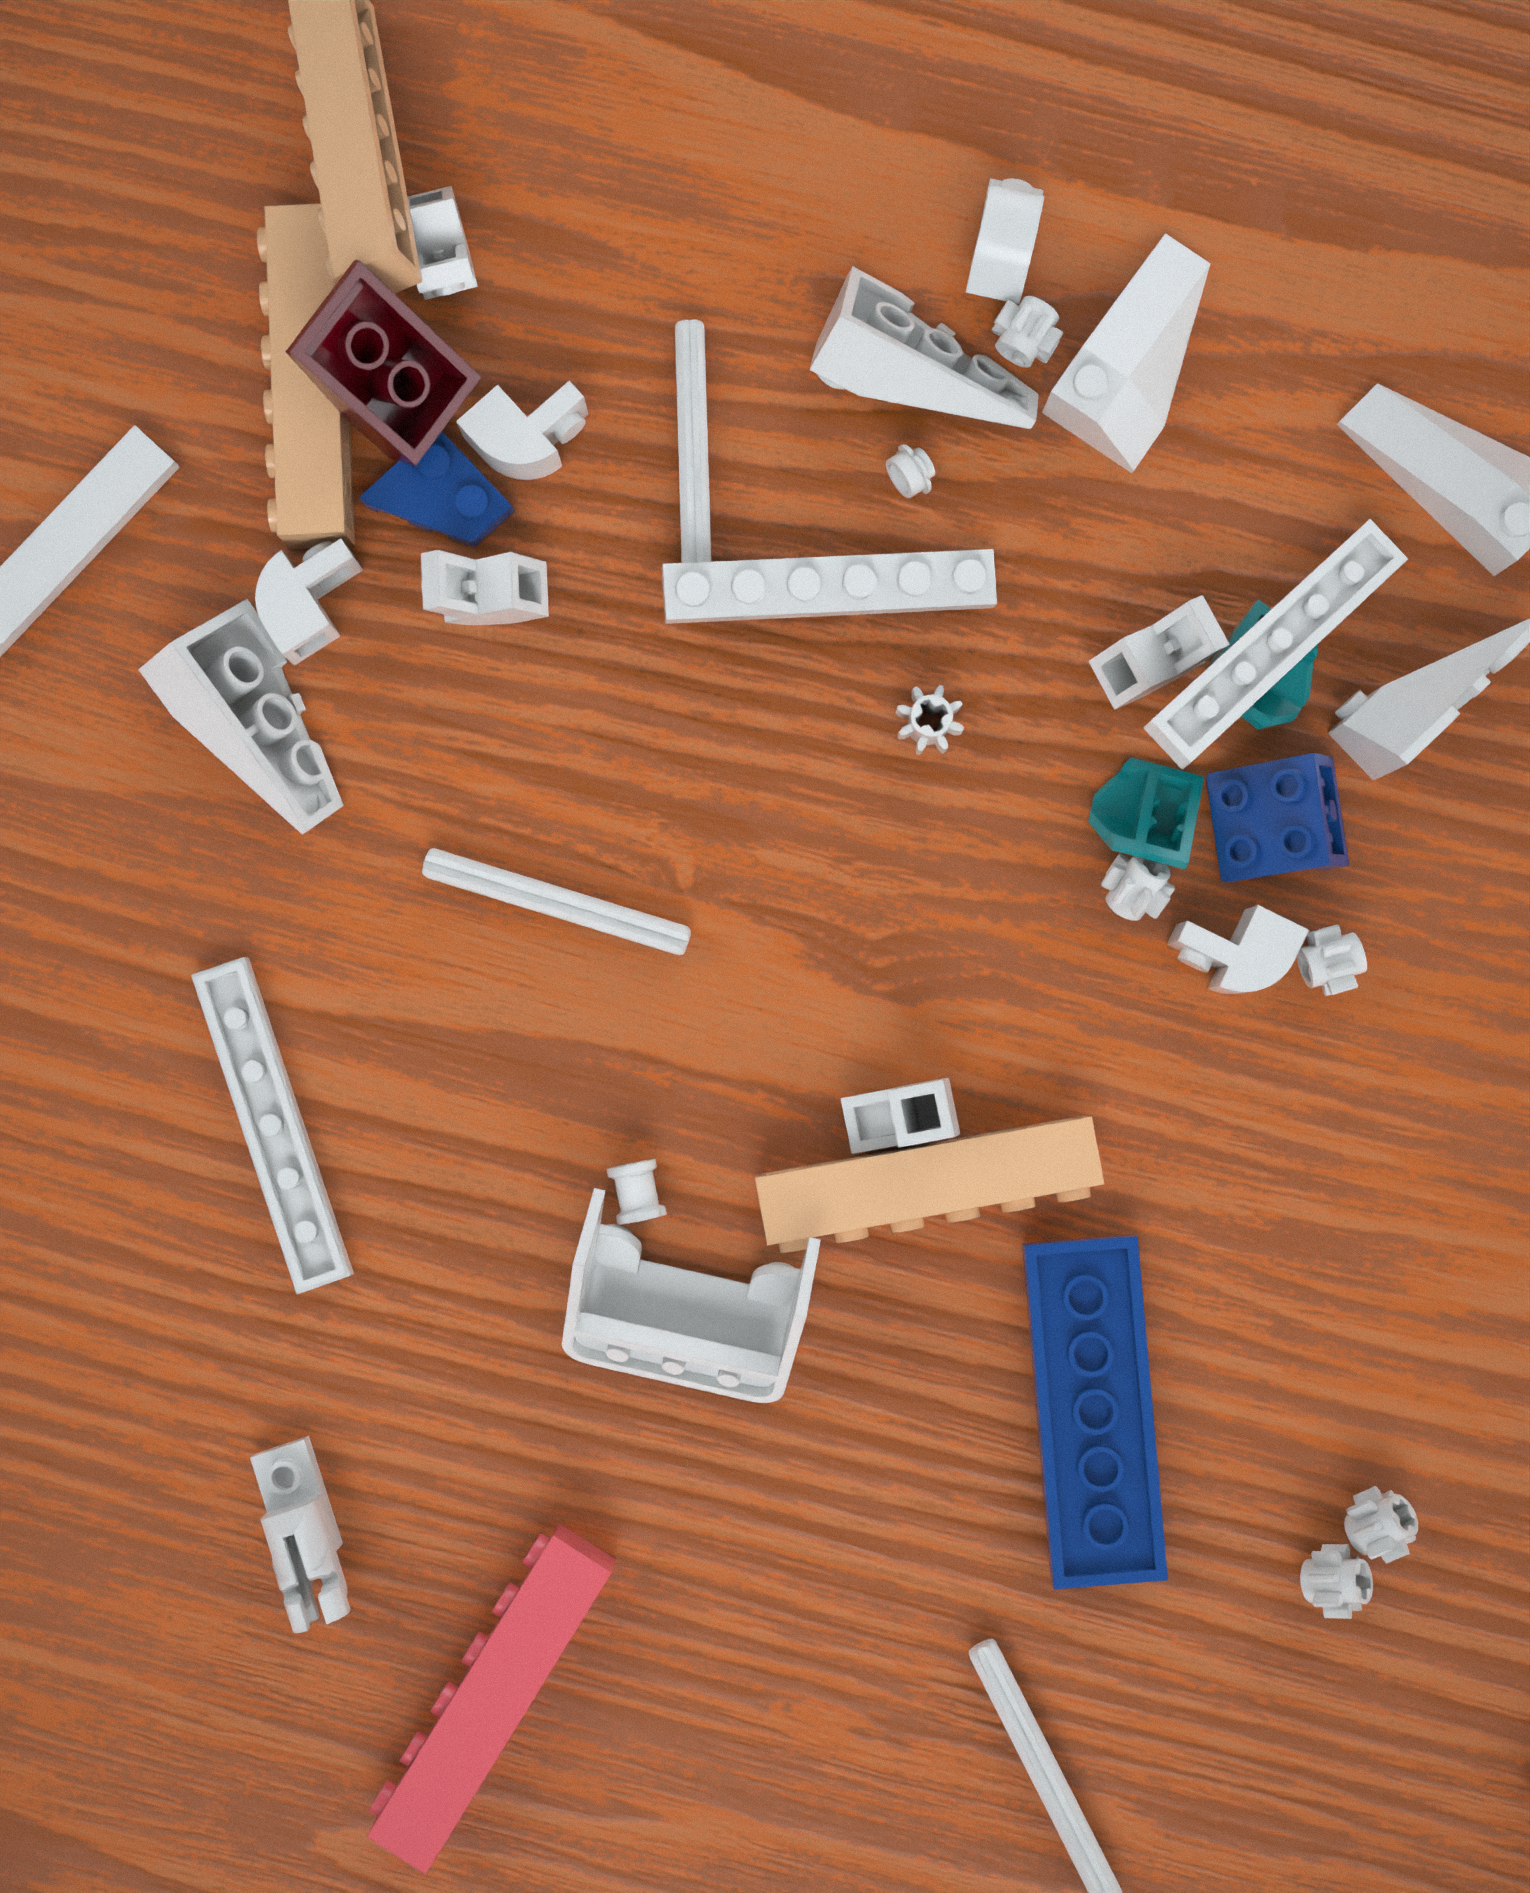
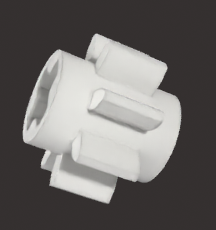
[991,296,1063,368]
[895,685,964,755]
[1101,853,1175,921]
[1297,924,1367,996]
[1344,1486,1418,1563]
[1300,1544,1373,1619]

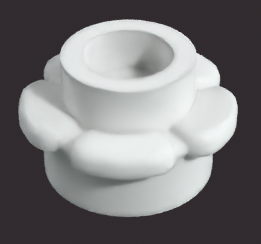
[886,444,935,498]

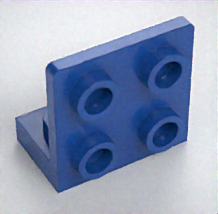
[1206,753,1349,882]

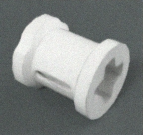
[606,1159,667,1225]

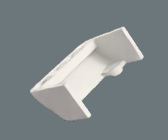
[562,1188,821,1403]

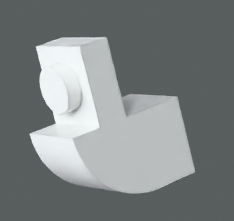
[966,178,1044,304]
[408,186,478,300]
[456,381,588,480]
[255,538,363,666]
[421,550,549,625]
[1088,595,1230,710]
[1167,905,1309,994]
[841,1078,960,1154]

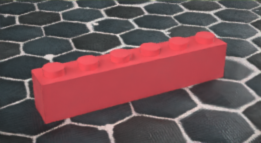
[367,1523,616,1875]

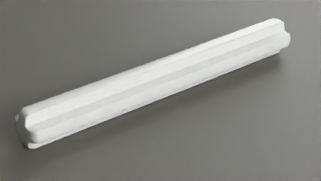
[675,320,711,563]
[422,848,691,955]
[969,1638,1122,1893]

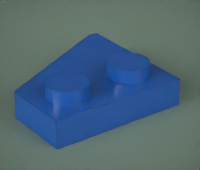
[359,432,514,548]

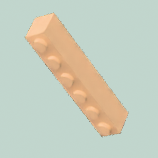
[288,0,422,294]
[257,203,355,549]
[755,1115,1105,1253]

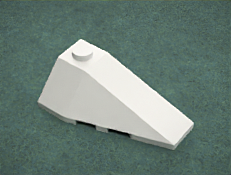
[1042,233,1211,473]
[809,266,1039,429]
[1337,383,1530,576]
[138,599,344,835]
[1328,619,1530,781]

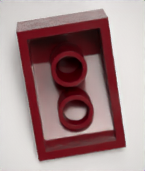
[285,260,482,466]

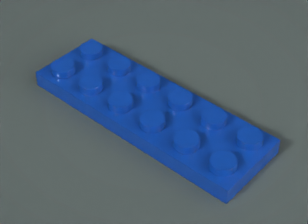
[1022,1234,1168,1590]

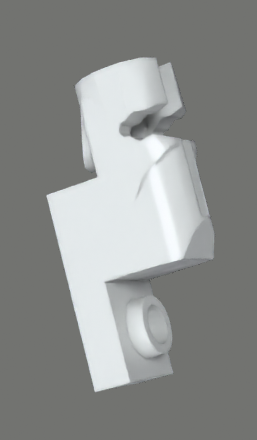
[250,1436,351,1634]

